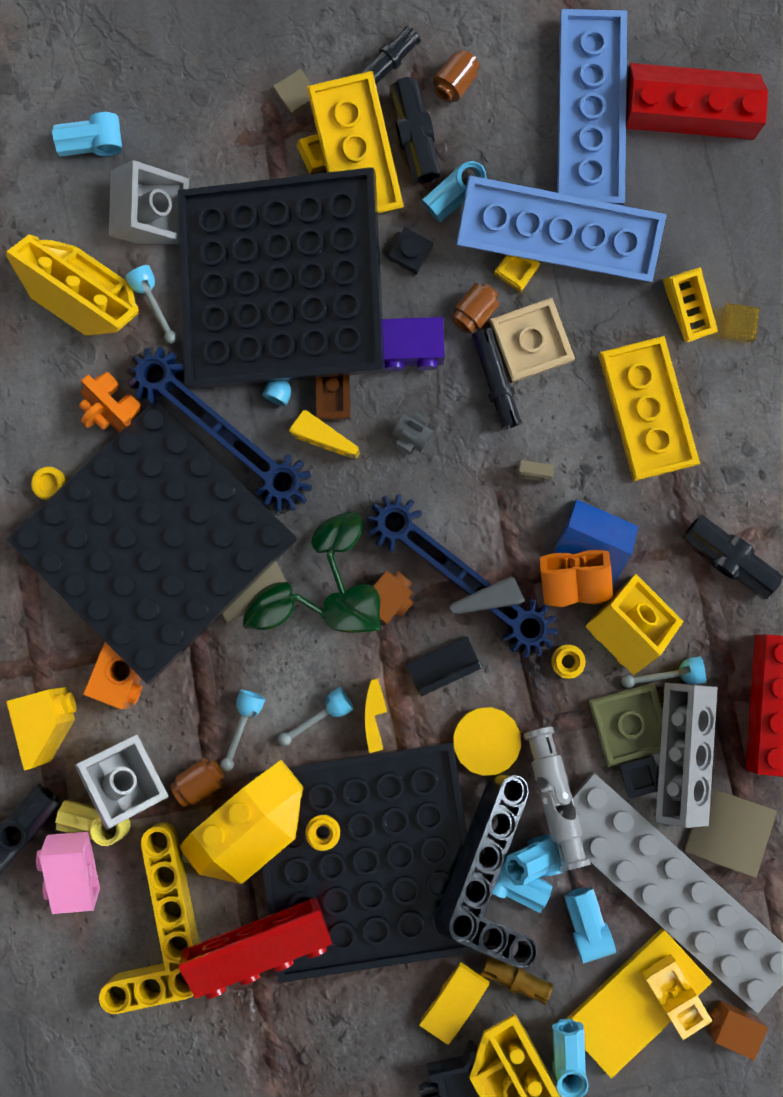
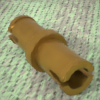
[480,955,553,1005]

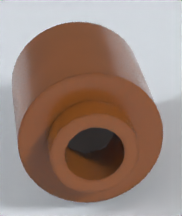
[433,50,480,102]
[451,283,500,334]
[170,758,224,807]

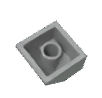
[109,160,189,244]
[74,735,169,830]

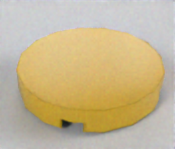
[453,707,521,776]

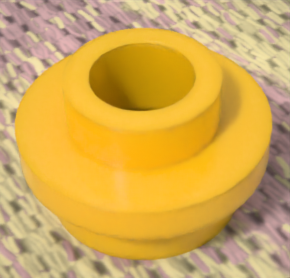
[551,645,586,679]
[305,815,340,851]

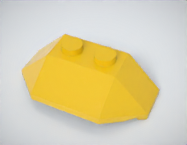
[6,235,139,336]
[179,760,303,884]
[469,1014,561,1097]

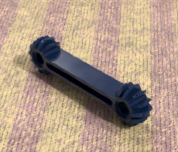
[127,347,312,512]
[366,494,558,657]

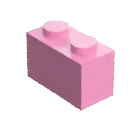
[36,831,100,914]

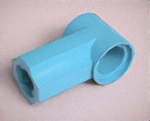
[52,112,123,157]
[421,161,487,223]
[503,835,562,886]
[492,857,553,913]
[563,887,616,964]
[551,1019,589,1097]

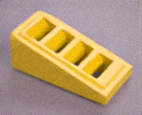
[662,267,718,342]
[289,410,360,459]

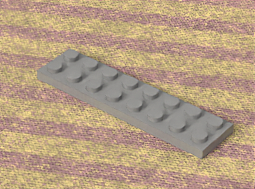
[558,772,783,1014]

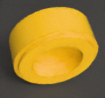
[31,467,68,501]

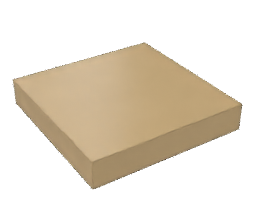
[489,298,575,384]

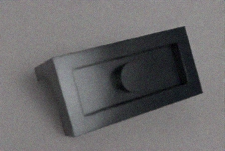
[406,636,484,697]

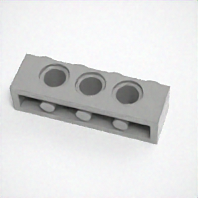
[656,683,718,828]

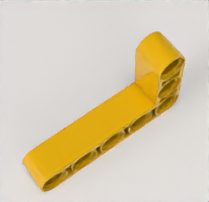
[99,822,199,1014]

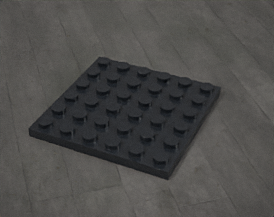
[178,167,385,389]
[6,399,297,685]
[249,741,484,983]

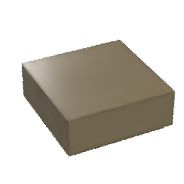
[273,69,312,117]
[516,460,555,482]

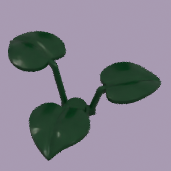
[243,511,381,633]

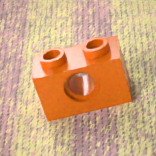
[83,642,143,710]

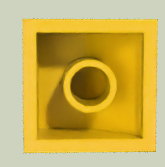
[585,574,684,676]
[6,687,77,771]

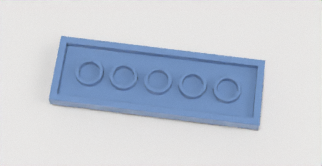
[557,9,627,206]
[456,176,667,282]

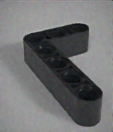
[435,774,538,969]

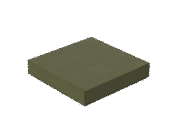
[587,682,663,767]

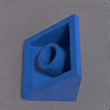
[552,499,638,587]

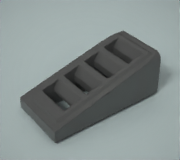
[448,576,525,614]

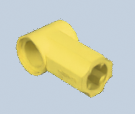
[55,800,130,846]

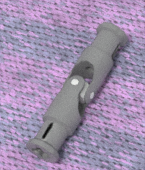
[524,727,591,872]

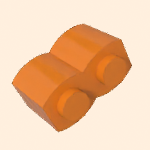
[540,550,613,607]

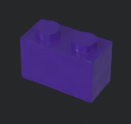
[383,317,445,371]

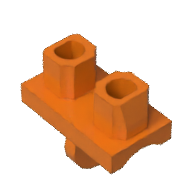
[79,372,141,433]

